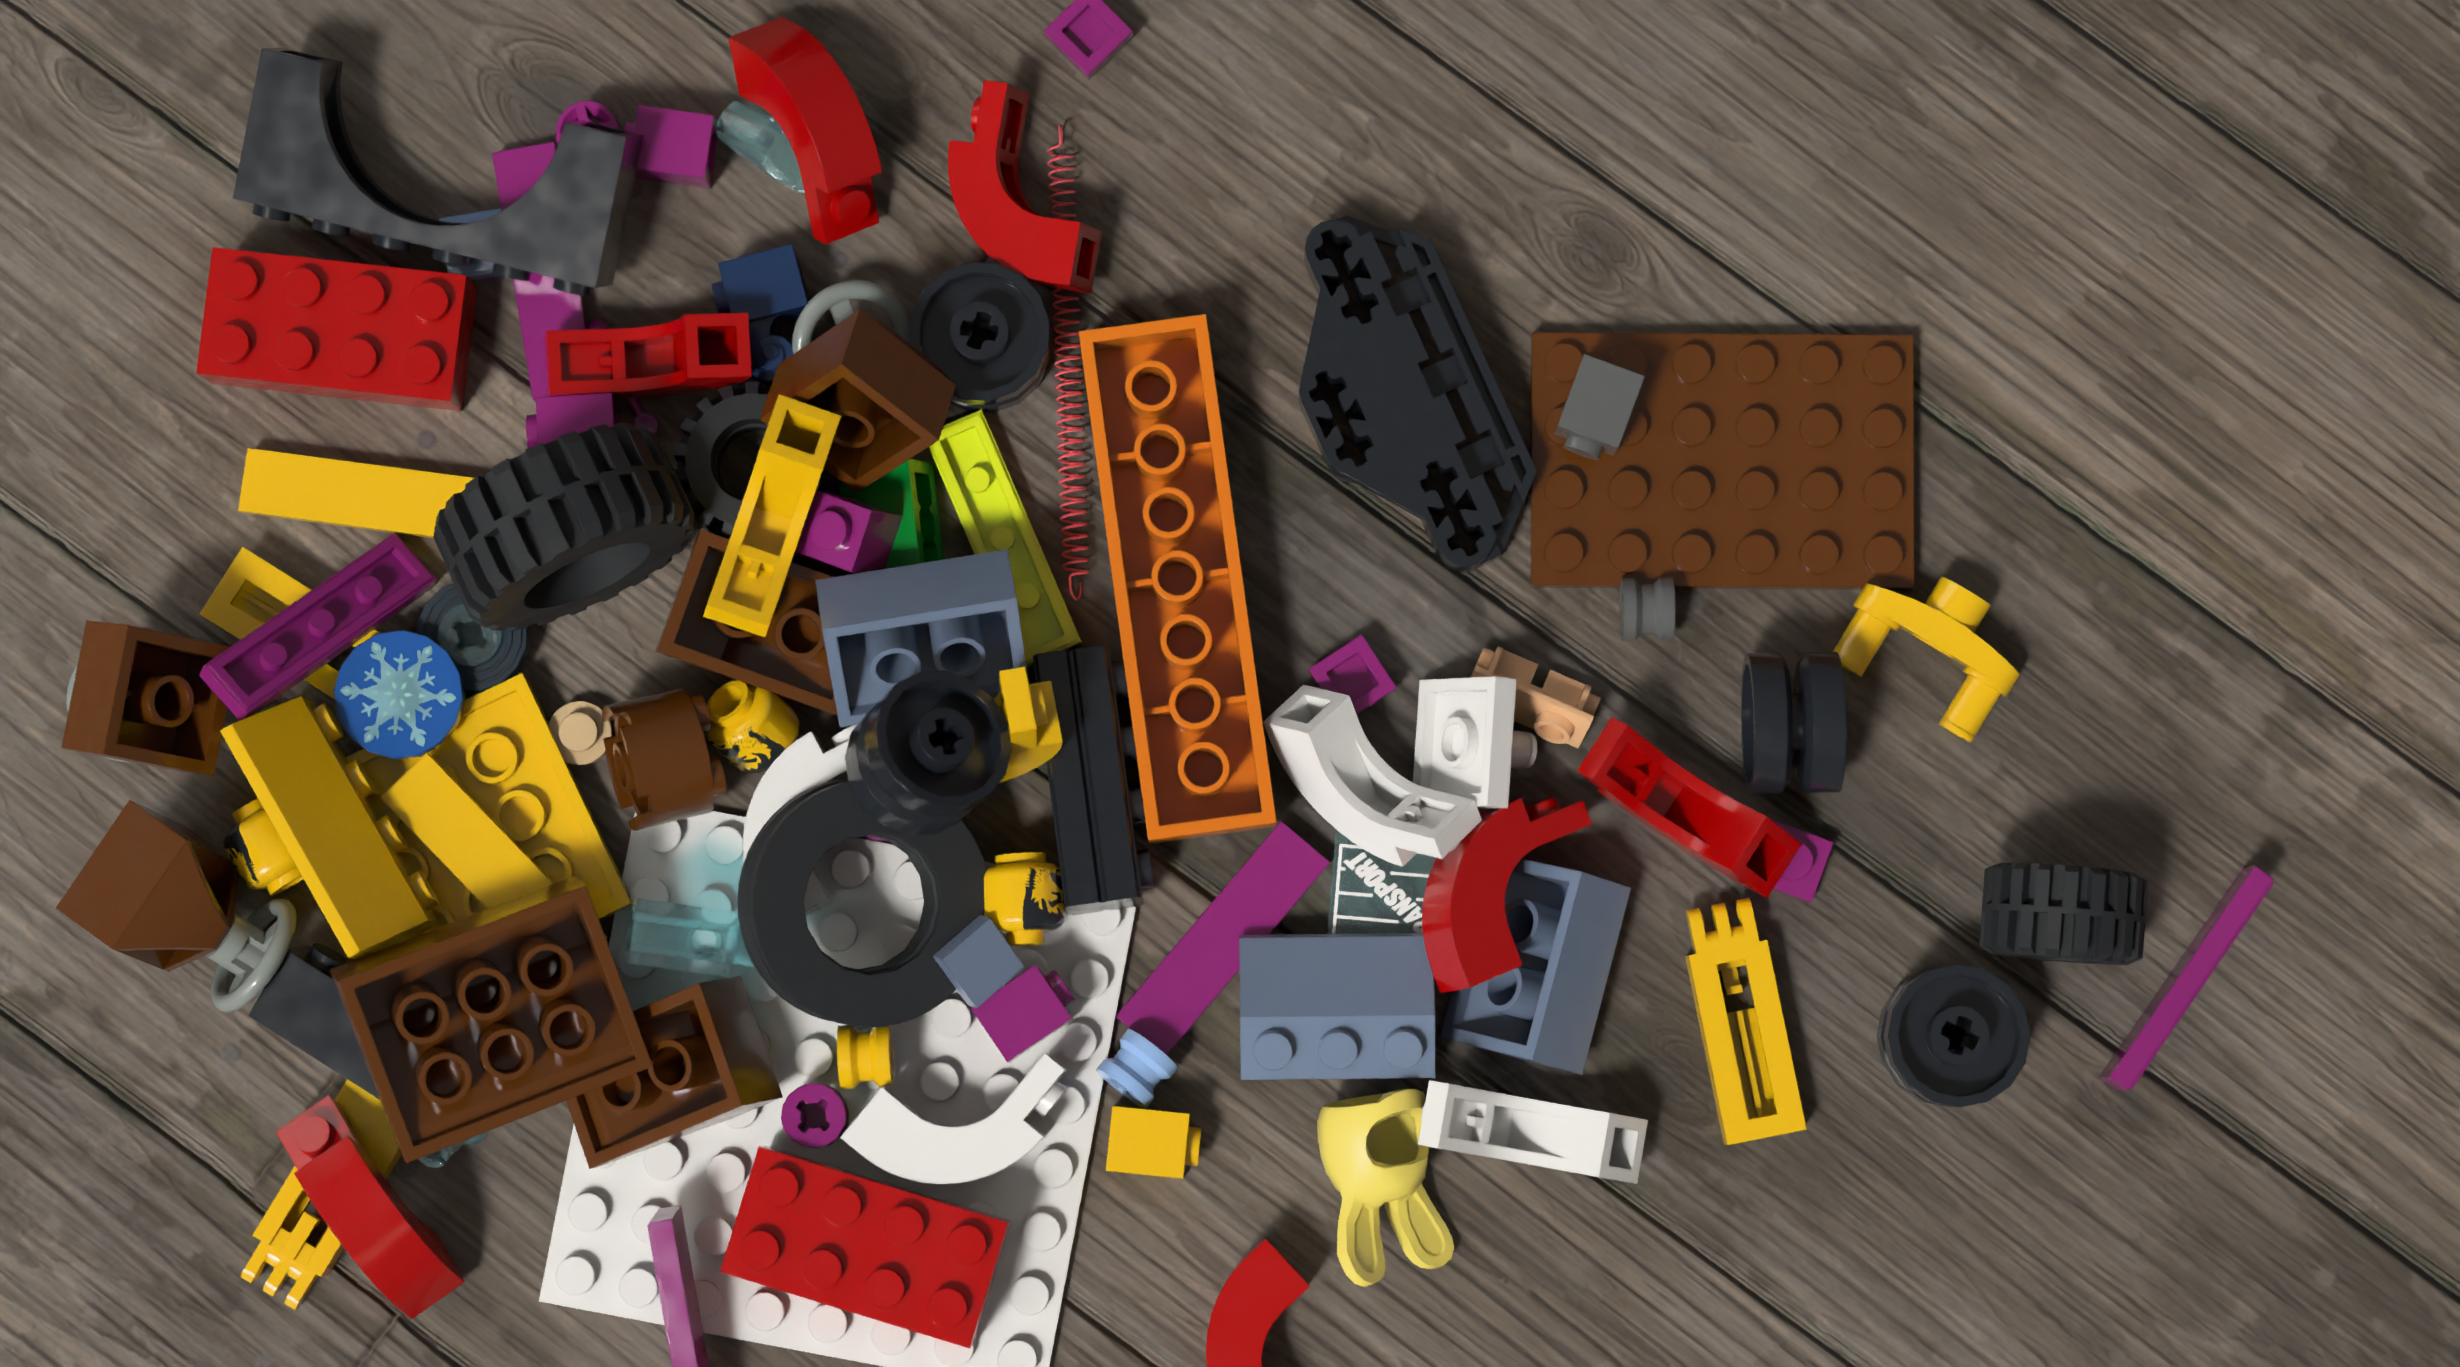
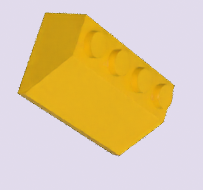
[220,696,439,959]

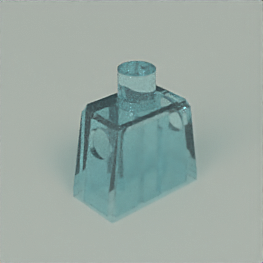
[623,898,755,977]

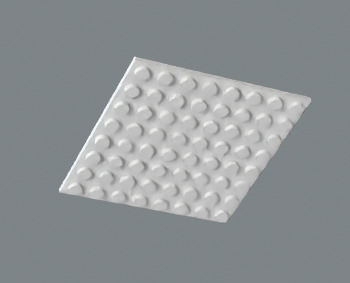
[539,811,1136,1367]

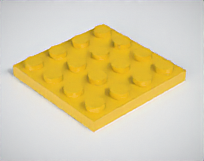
[345,673,633,939]

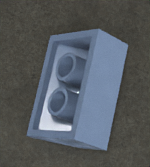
[815,549,1029,727]
[1440,859,1631,1075]
[1239,933,1435,1080]

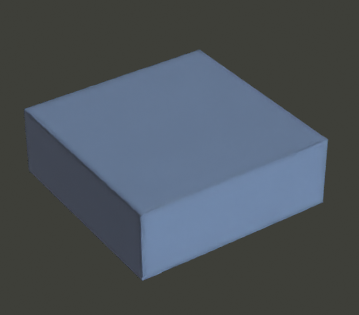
[933,914,1024,1009]

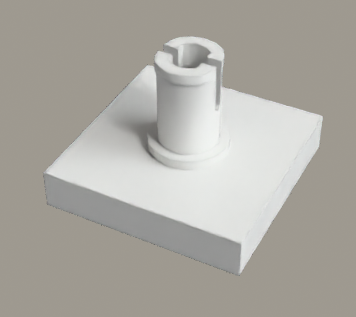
[1413,676,1537,809]

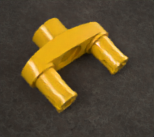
[1833,576,2020,743]

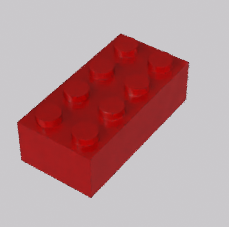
[196,247,478,411]
[720,1146,1011,1349]

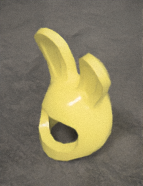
[1317,1089,1455,1287]

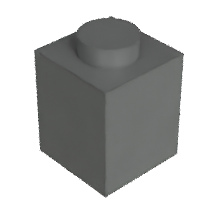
[1554,354,1645,460]

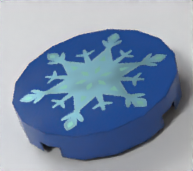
[334,630,466,760]

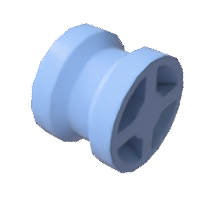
[1096,1029,1178,1109]

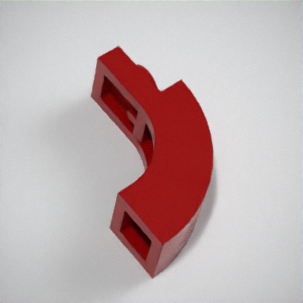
[544,313,752,399]

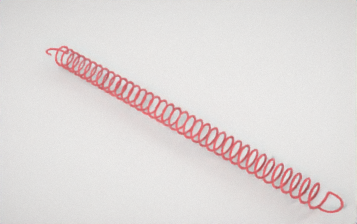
[1047,124,1090,601]

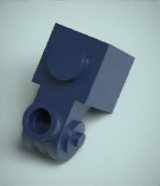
[712,244,810,387]

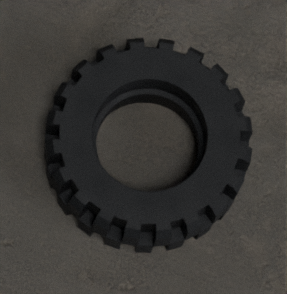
[433,423,695,631]

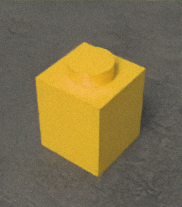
[1106,1106,1202,1179]

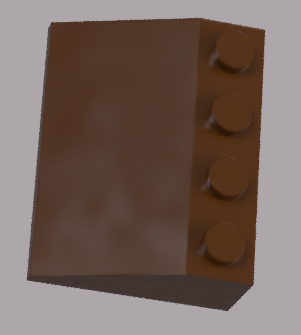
[330,875,653,1163]

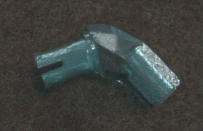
[716,101,804,193]

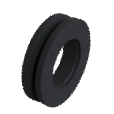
[737,779,987,1028]

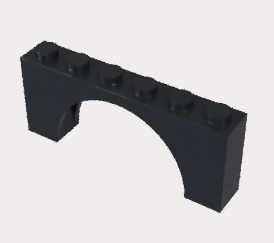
[233,47,644,296]

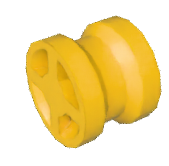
[837,1025,894,1089]

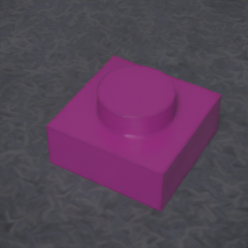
[1044,0,1133,80]
[1308,635,1397,715]
[1772,820,1834,903]

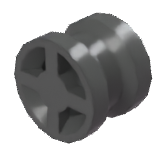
[1619,577,1675,641]

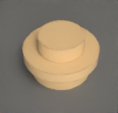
[549,701,612,765]

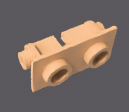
[1471,646,1601,748]

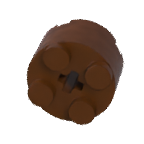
[602,688,726,831]

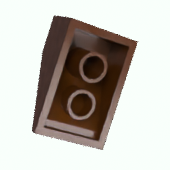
[655,529,838,716]
[566,976,783,1169]

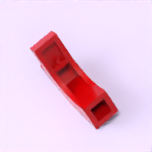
[728,17,882,244]
[948,80,1102,294]
[1577,717,1802,898]
[1422,796,1592,993]
[276,1095,465,1319]
[1206,1237,1310,1367]

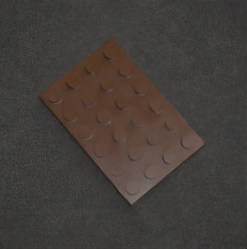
[1530,332,1914,590]

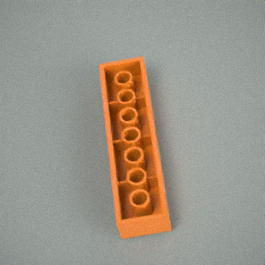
[1079,314,1277,844]

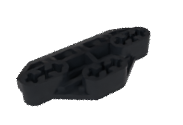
[1298,215,1537,573]

